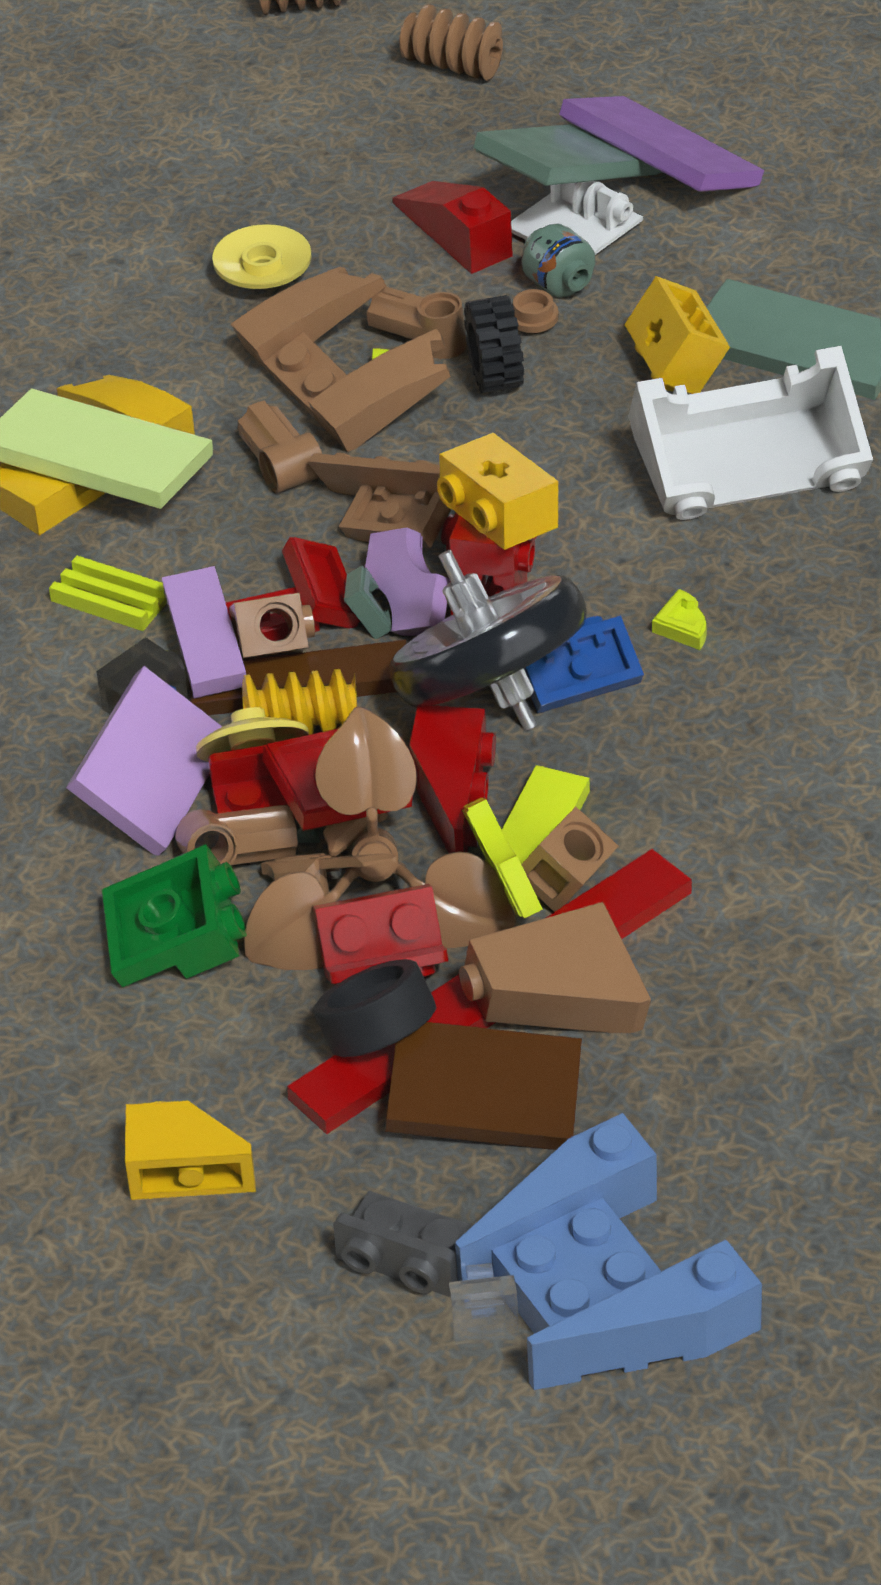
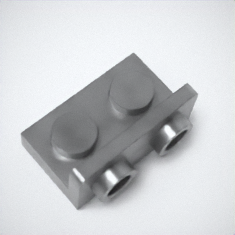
[333,1191,473,1298]

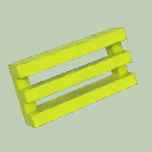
[49,555,167,631]

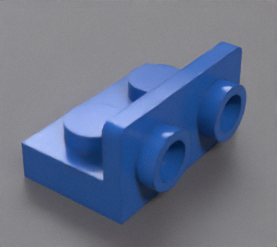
[524,615,644,714]

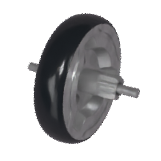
[389,550,587,731]

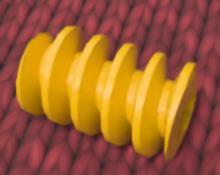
[242,669,357,735]

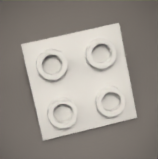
[511,181,643,255]

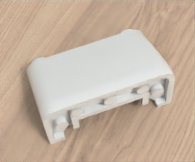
[628,346,873,520]

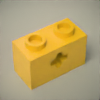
[624,276,730,394]
[437,433,558,550]

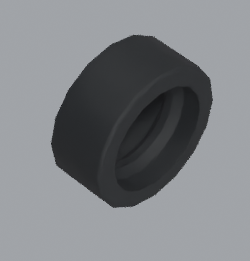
[313,959,437,1058]

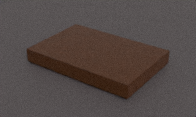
[385,1022,582,1150]

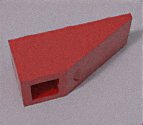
[410,705,496,853]

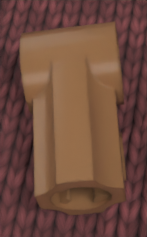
[367,287,467,359]
[238,400,322,494]
[175,804,298,865]

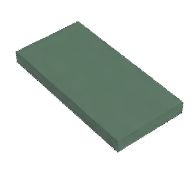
[473,124,663,186]
[706,279,881,400]

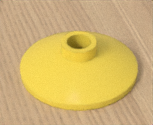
[212,224,311,289]
[196,707,309,762]

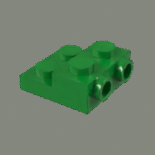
[102,844,247,988]

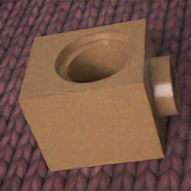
[229,593,315,660]
[521,806,619,912]

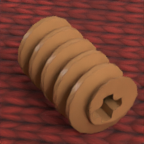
[399,4,503,81]

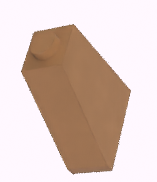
[459,902,651,1033]

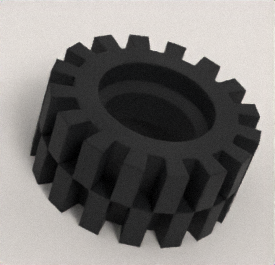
[464,295,524,393]

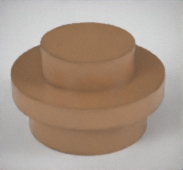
[513,289,559,333]

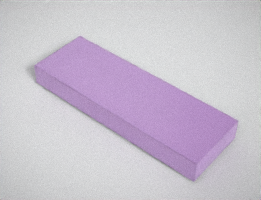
[162,566,246,698]

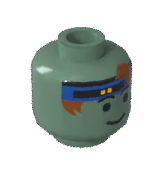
[521,223,596,298]

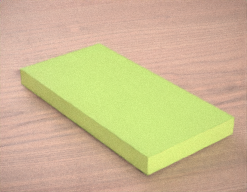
[0,388,213,509]

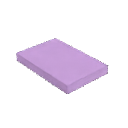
[66,666,222,856]

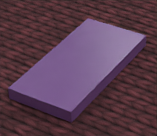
[559,96,764,192]

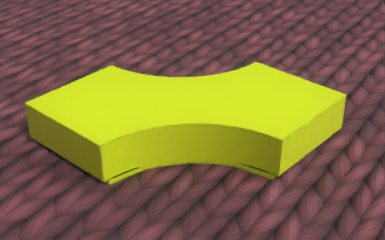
[462,797,543,919]

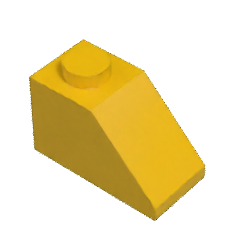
[125,1100,256,1200]

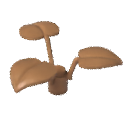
[244,707,516,970]

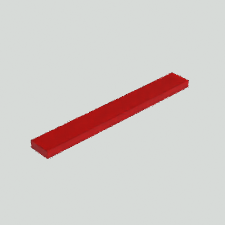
[287,849,692,1134]

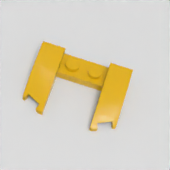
[0,375,195,536]

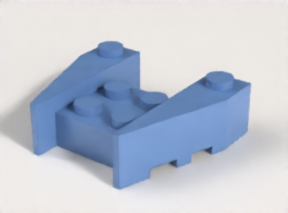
[455,1113,762,1390]

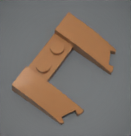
[231,267,451,452]

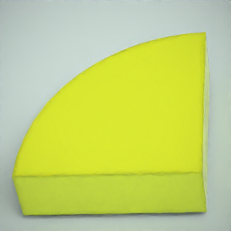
[652,589,707,650]

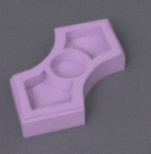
[365,528,450,636]

